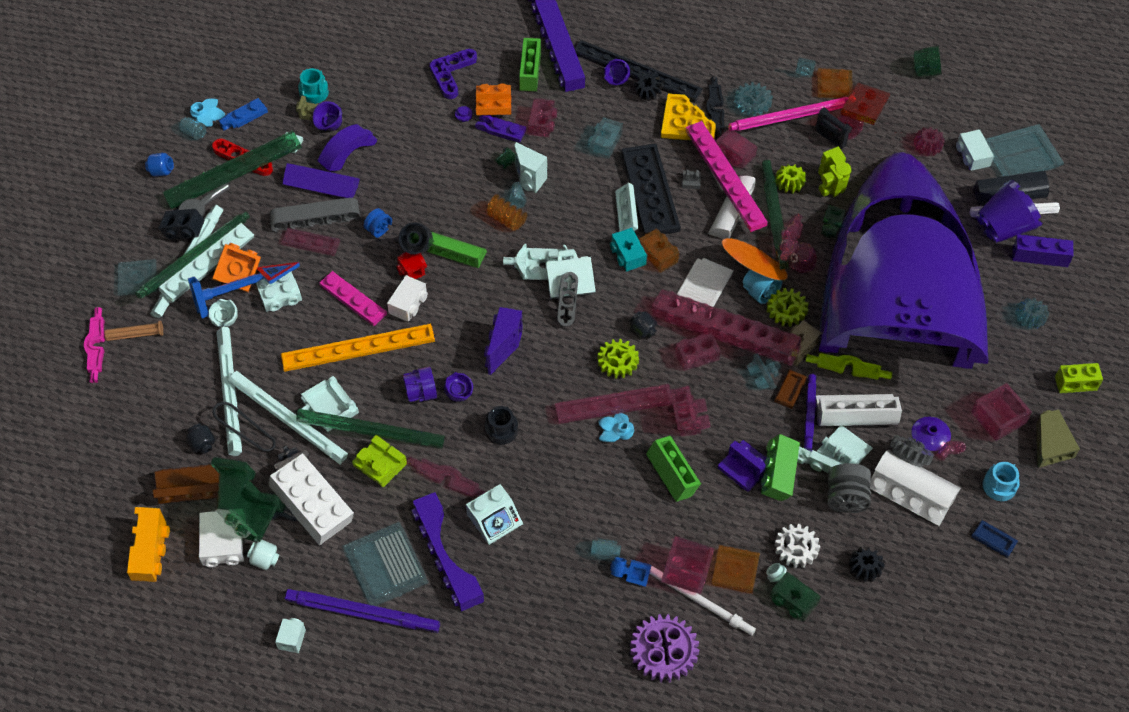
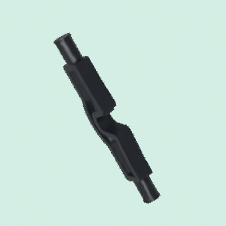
[706,76,725,140]

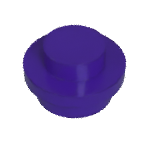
[455,106,473,122]

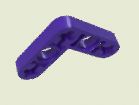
[430,49,477,99]

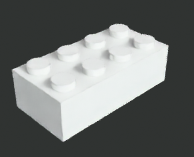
[269,453,354,546]

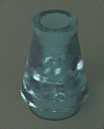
[509,182,527,209]

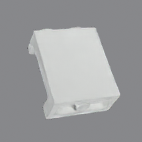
[199,509,244,567]

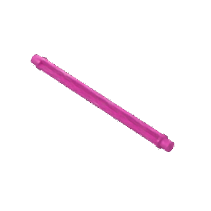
[728,97,855,131]

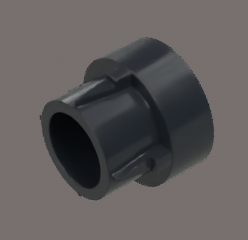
[399,222,435,255]
[485,406,518,445]

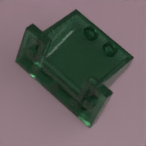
[210,457,286,542]

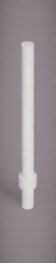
[649,566,756,636]

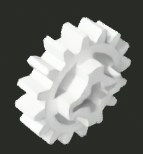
[775,524,820,568]

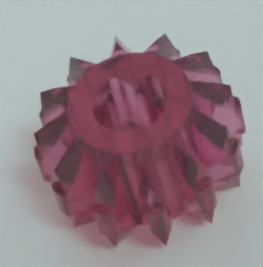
[914,126,945,156]

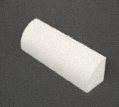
[708,176,756,239]

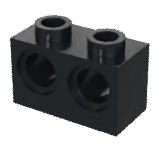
[158,209,205,240]

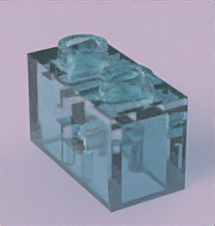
[588,117,623,159]

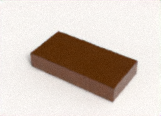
[774,370,807,409]

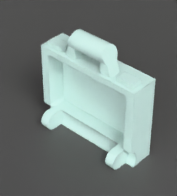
[545,249,596,299]
[300,376,359,432]

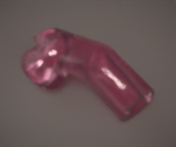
[936,441,966,461]

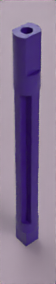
[285,589,440,633]

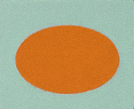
[722,238,788,280]

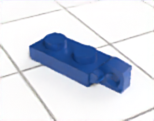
[219,98,268,130]

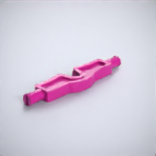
[84,307,105,383]

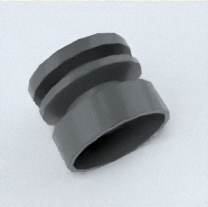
[828,463,871,513]

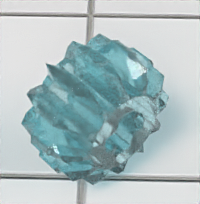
[1015,297,1049,330]

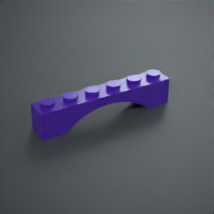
[411,492,484,611]

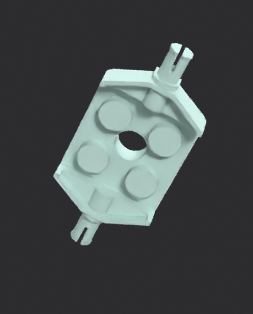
[503,244,573,280]

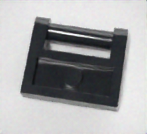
[815,107,852,150]

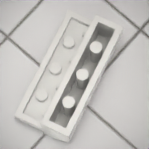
[815,394,902,426]
[870,450,961,526]

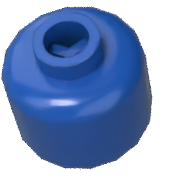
[145,153,174,177]

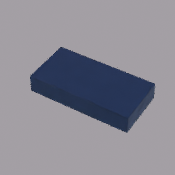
[971,520,1018,558]

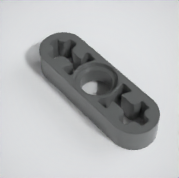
[557,272,578,327]

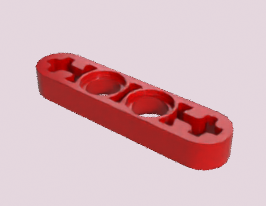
[212,139,273,176]

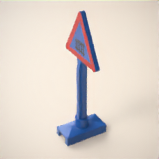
[187,262,300,318]

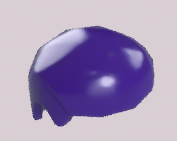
[604,59,630,86]
[444,372,473,402]

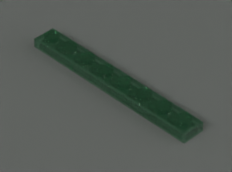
[163,131,302,209]

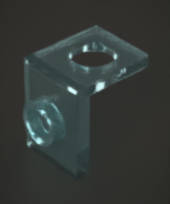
[795,57,816,78]

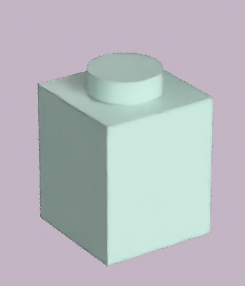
[276,618,306,653]

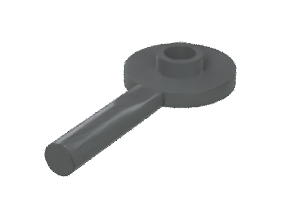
[179,183,230,217]

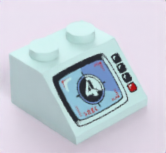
[515,142,547,193]
[466,484,523,545]

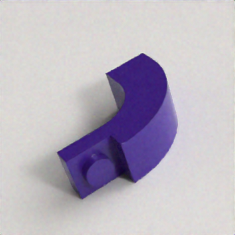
[318,124,378,171]

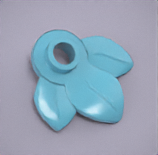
[190,99,225,127]
[598,413,634,442]

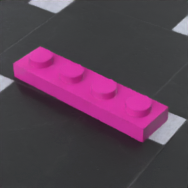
[320,271,387,326]

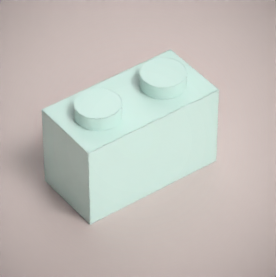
[956,130,994,171]

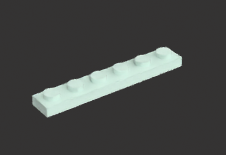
[159,223,254,302]

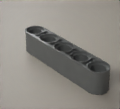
[269,198,360,232]

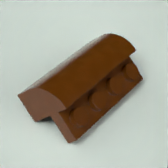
[153,461,240,504]

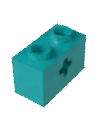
[610,228,647,272]

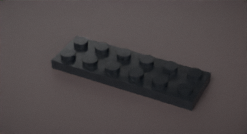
[622,143,681,237]

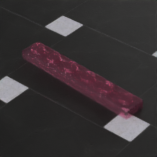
[555,384,673,424]

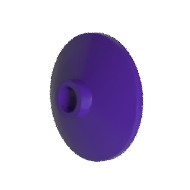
[912,417,951,451]

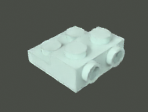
[256,272,302,312]

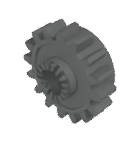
[890,435,934,467]

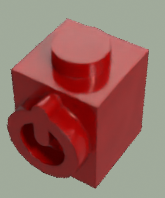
[396,252,427,279]

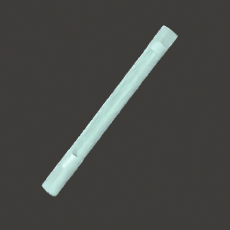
[150,205,223,318]
[217,327,242,456]
[228,371,348,464]

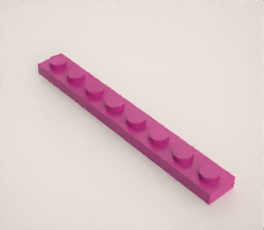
[686,121,767,232]

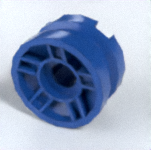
[364,208,392,238]

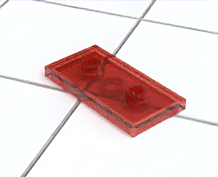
[841,83,891,125]

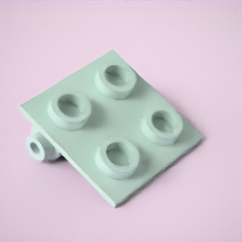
[817,426,873,464]

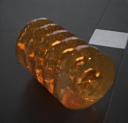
[487,194,527,231]

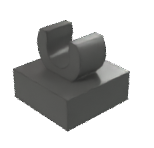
[682,170,701,189]

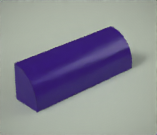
[283,163,360,198]

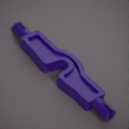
[804,374,816,452]

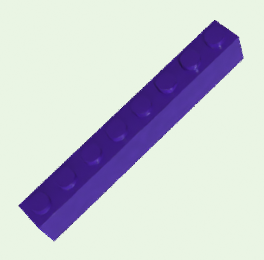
[528,0,585,92]

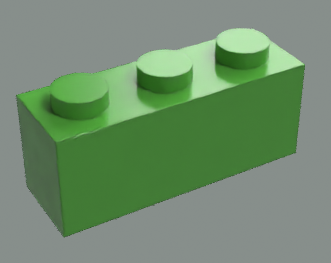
[520,38,541,91]
[761,434,800,501]
[646,436,701,502]

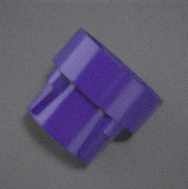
[403,366,437,402]

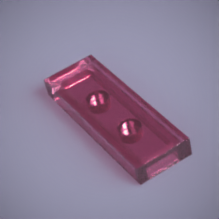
[282,228,340,256]

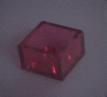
[971,383,1032,441]
[661,536,715,594]

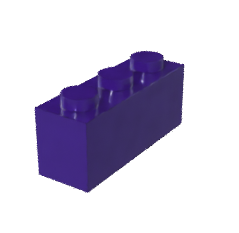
[1012,234,1074,267]

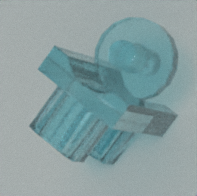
[746,353,781,391]

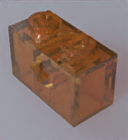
[639,228,679,273]

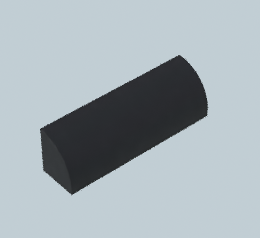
[973,170,1049,206]

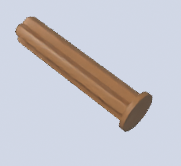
[104,321,163,341]

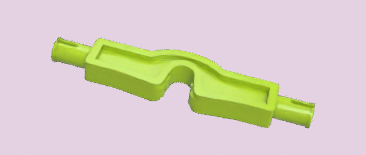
[805,353,893,380]

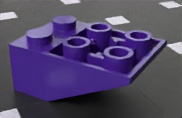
[484,307,523,375]

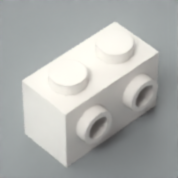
[387,275,428,322]

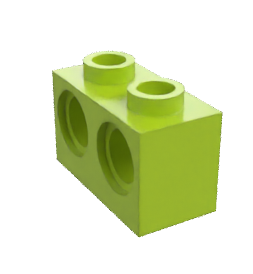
[1055,363,1103,393]

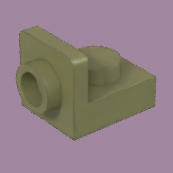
[296,96,318,121]

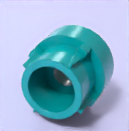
[298,68,329,104]

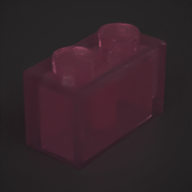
[716,129,757,169]

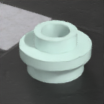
[766,563,787,582]

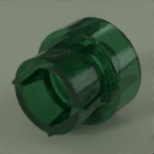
[913,46,942,77]

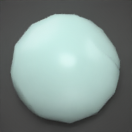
[208,299,238,327]

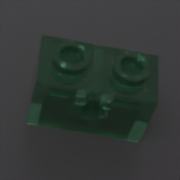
[770,572,821,622]

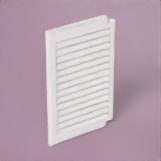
[673,258,734,317]

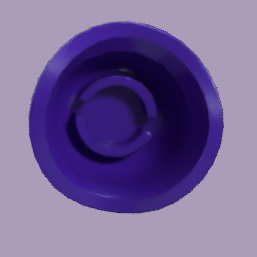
[313,101,342,131]

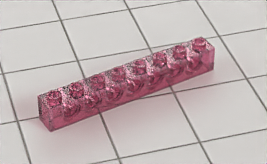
[652,289,801,366]

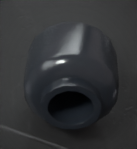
[629,311,658,339]
[185,423,216,454]

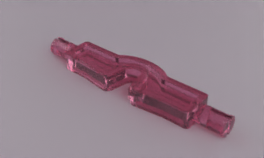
[780,213,803,261]
[407,456,486,498]

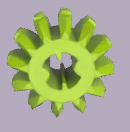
[775,163,806,194]

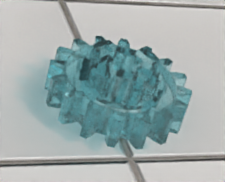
[734,82,773,116]

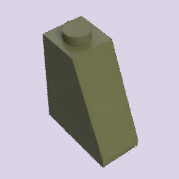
[1036,409,1080,468]

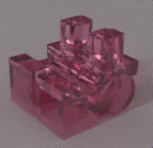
[670,386,711,436]

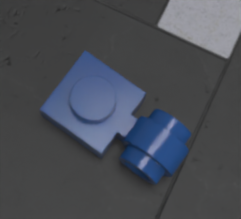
[610,557,652,586]

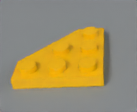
[661,94,716,140]

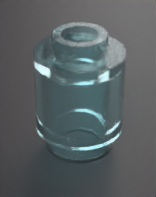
[179,117,206,140]
[591,538,621,561]

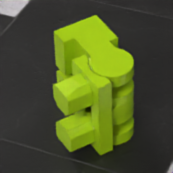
[818,146,851,197]
[352,435,407,487]

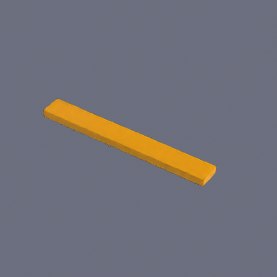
[281,324,435,372]

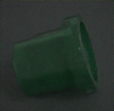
[495,147,515,169]

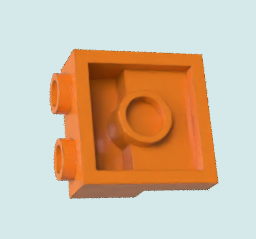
[476,83,511,115]
[212,243,261,292]

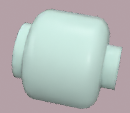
[247,539,279,570]

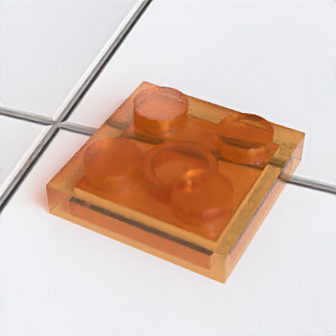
[817,68,853,99]
[711,545,760,593]

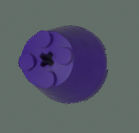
[975,179,1042,243]

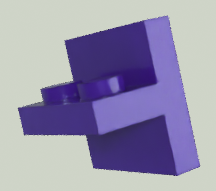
[717,440,766,492]

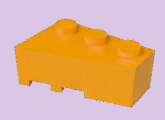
[127,507,170,582]

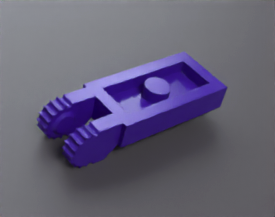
[475,115,526,143]

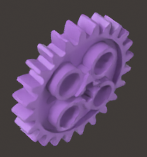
[630,614,699,682]

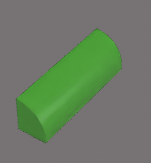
[413,232,487,268]

